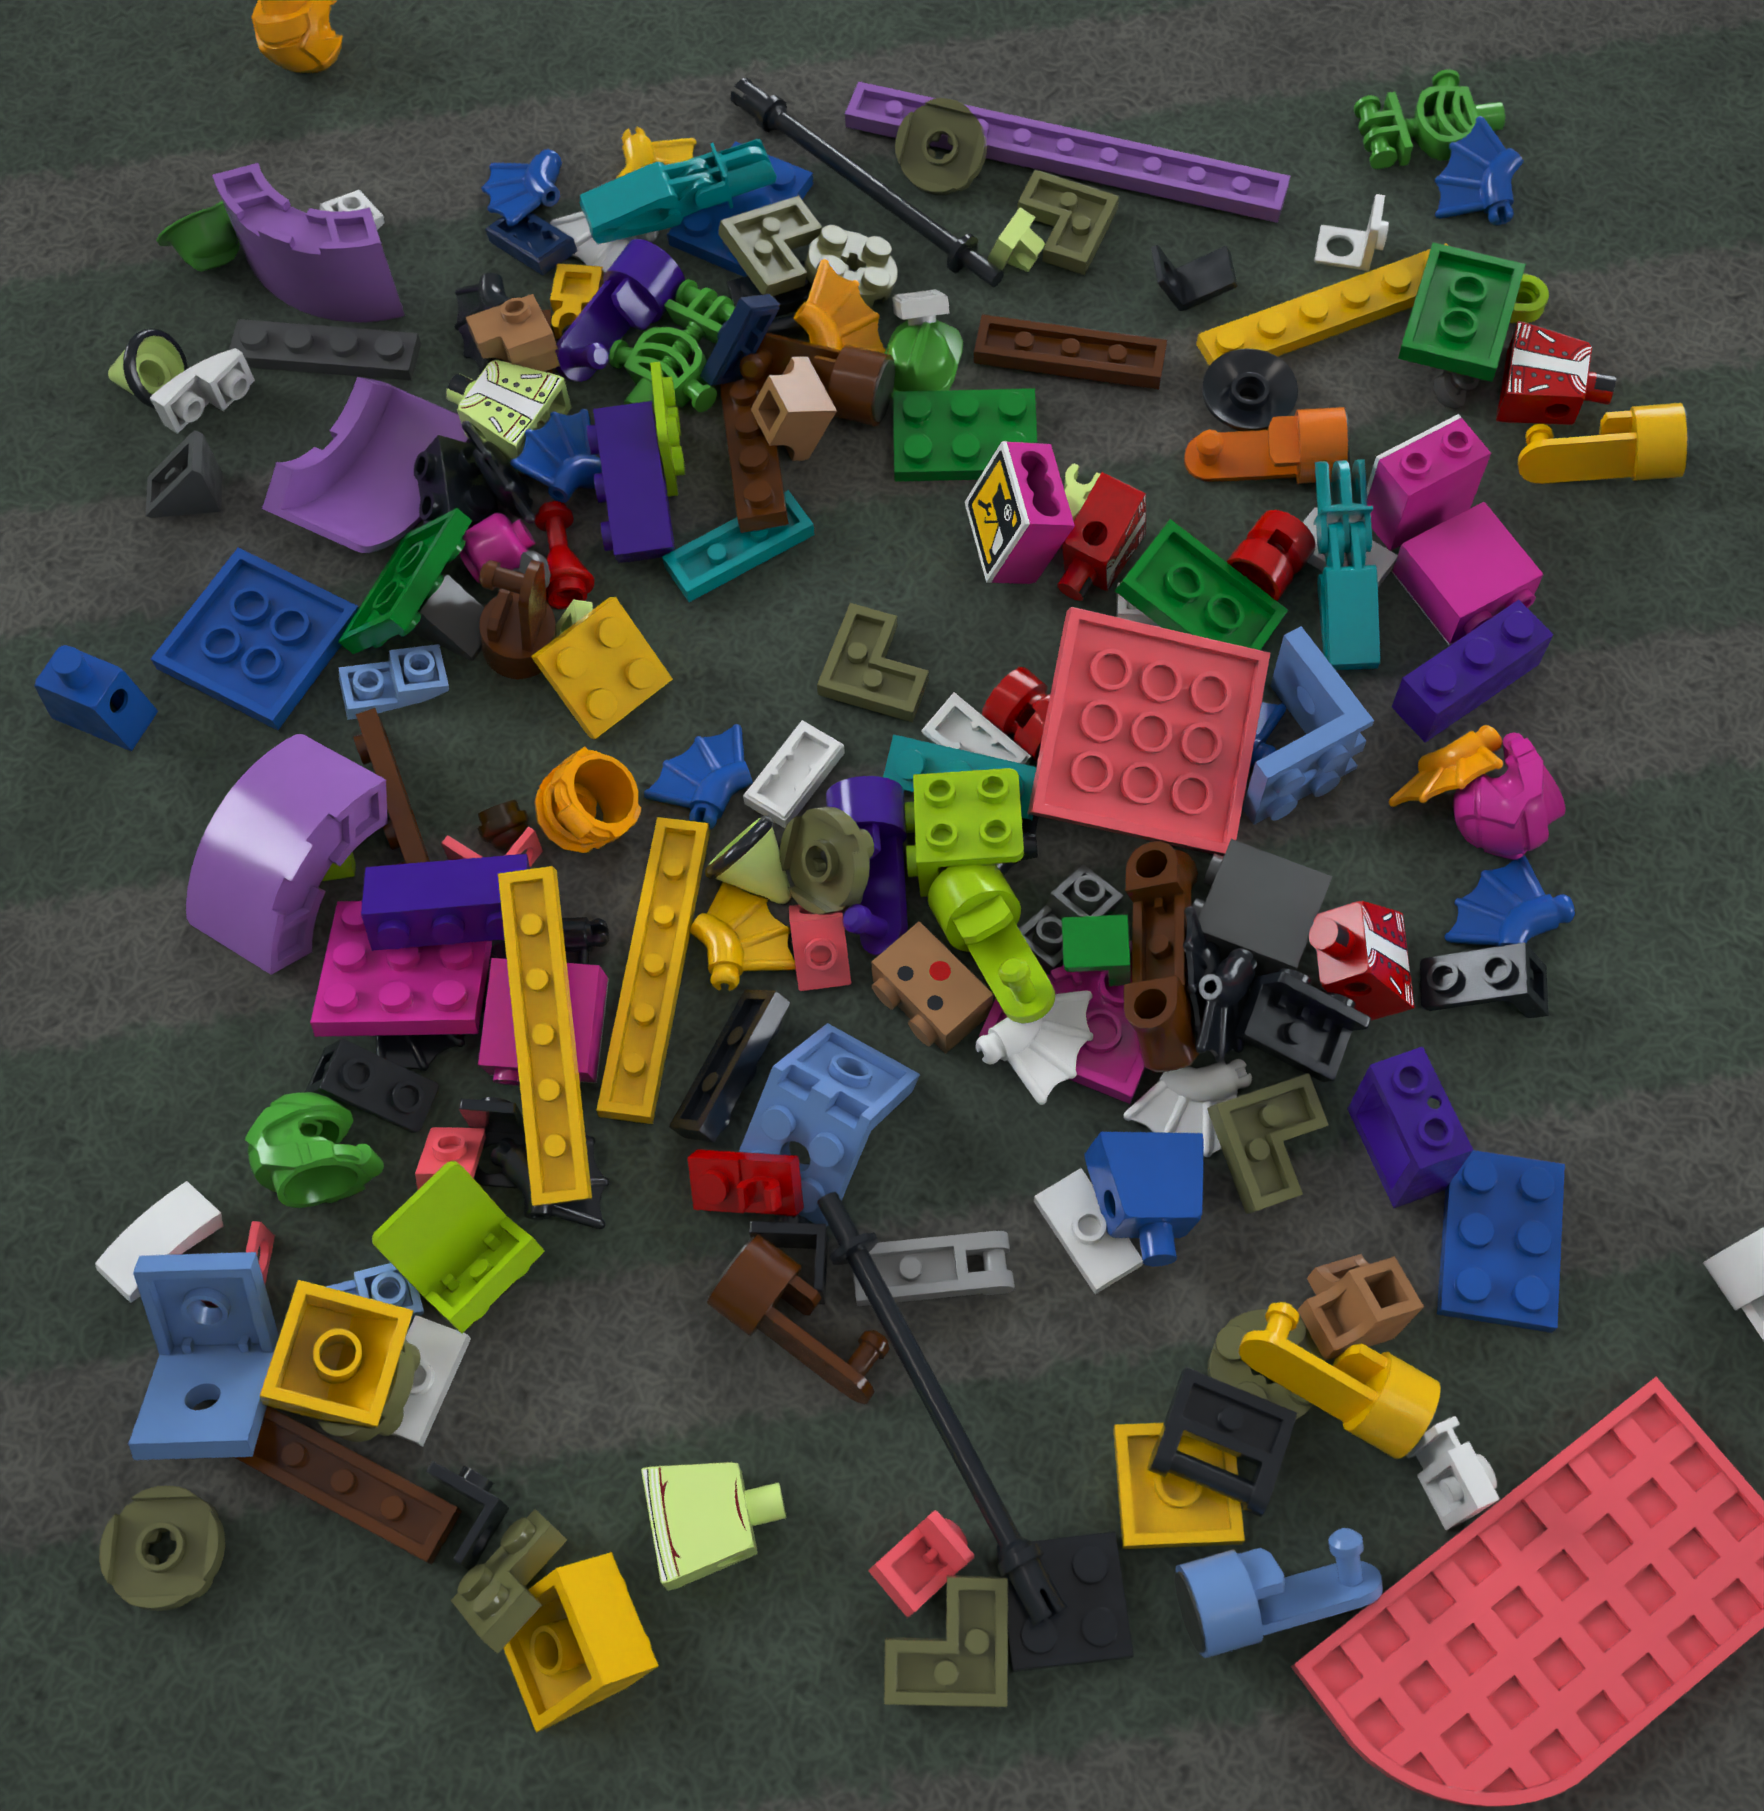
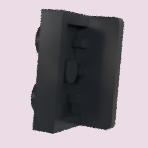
[414,435,499,530]
[1234,968,1371,1082]

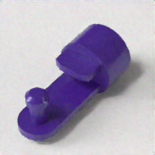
[555,239,685,382]
[826,776,908,956]

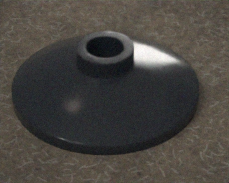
[1202,348,1298,431]

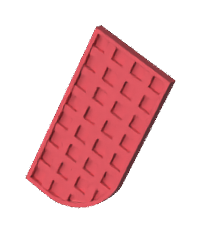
[1291,1377,1764,1807]

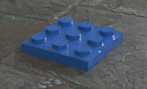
[151,548,359,730]

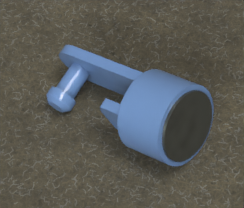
[1175,1528,1383,1658]

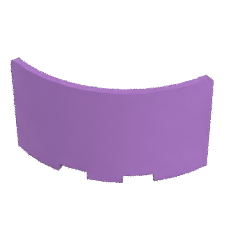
[212,163,404,322]
[262,377,470,553]
[186,734,388,975]

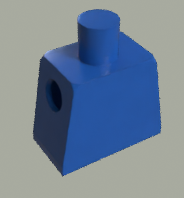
[35,645,158,752]
[1085,1132,1204,1266]

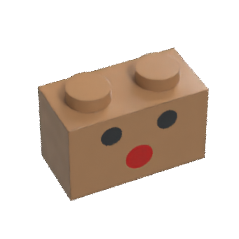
[871,921,993,1054]

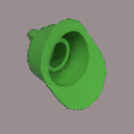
[156,201,240,271]
[885,320,963,399]

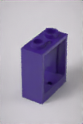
[1347,1046,1473,1208]

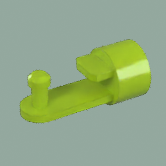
[928,864,1055,1023]

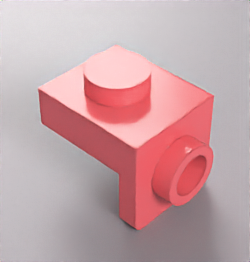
[868,1510,974,1618]

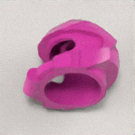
[1452,733,1566,860]

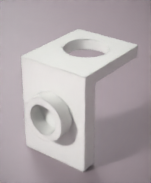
[1314,194,1389,271]

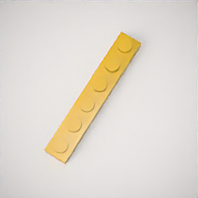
[1196,244,1448,366]
[596,817,710,1124]
[498,866,592,1206]

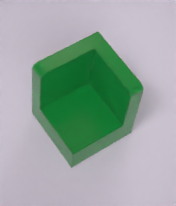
[1062,914,1131,986]

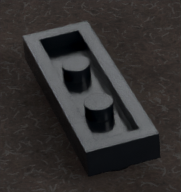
[669,989,791,1142]

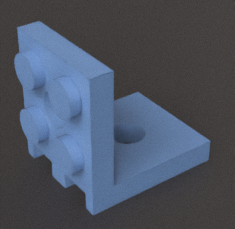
[1243,626,1374,825]
[739,1023,920,1226]
[128,1252,279,1460]

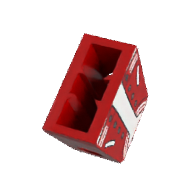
[1496,321,1616,425]
[1057,472,1146,601]
[1309,901,1415,1021]

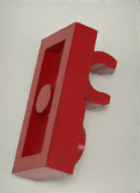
[687,1149,804,1216]

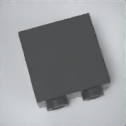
[1192,839,1333,976]

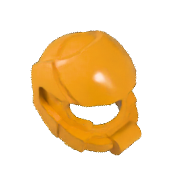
[251,0,343,73]
[534,747,641,853]

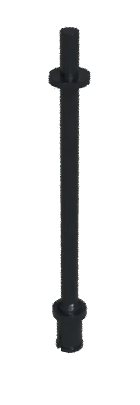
[730,78,1004,287]
[817,1192,1068,1626]

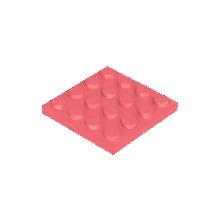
[1028,607,1271,856]

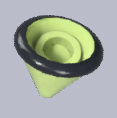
[108,328,188,408]
[705,816,792,904]

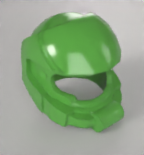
[245,1092,384,1208]

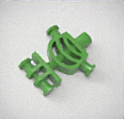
[1354,69,1505,169]
[609,279,735,412]

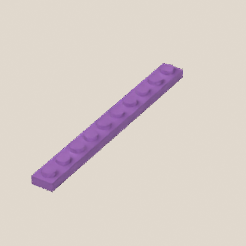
[845,82,1291,223]

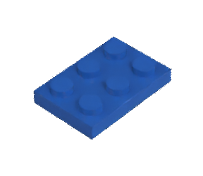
[667,141,813,277]
[1437,1150,1565,1333]

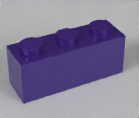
[587,401,675,563]
[1392,600,1554,743]
[361,854,530,951]

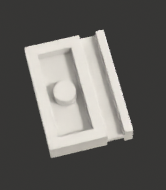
[1407,1416,1500,1530]

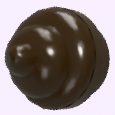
[477,800,529,852]

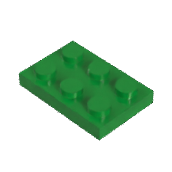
[1398,242,1526,382]
[893,388,1037,482]
[338,508,472,655]
[1115,519,1288,650]

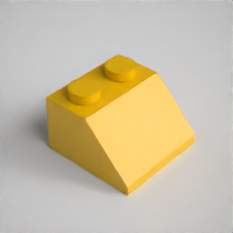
[260,1280,414,1428]
[503,1552,659,1732]

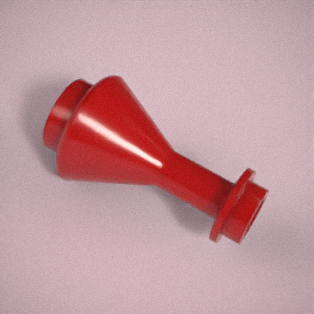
[535,501,595,609]

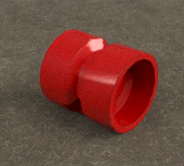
[1226,510,1316,601]
[982,667,1050,762]

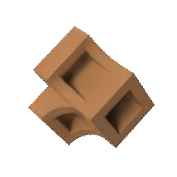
[465,294,560,372]
[751,357,837,461]
[1297,1254,1424,1361]

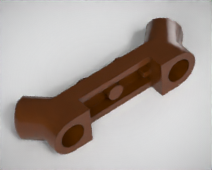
[1124,841,1199,1072]

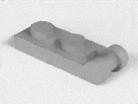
[853,1231,1015,1307]

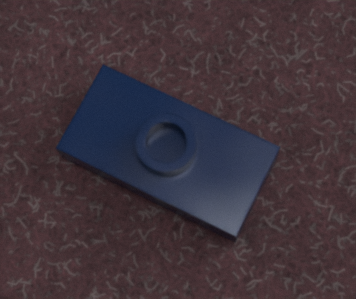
[485,213,578,275]
[700,294,780,386]

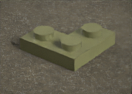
[1017,170,1119,275]
[718,196,822,296]
[817,603,929,722]
[1207,1073,1329,1214]
[451,1509,567,1654]
[884,1575,1008,1707]

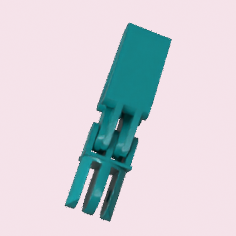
[580,139,777,245]
[1313,459,1380,670]

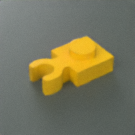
[550,263,604,339]

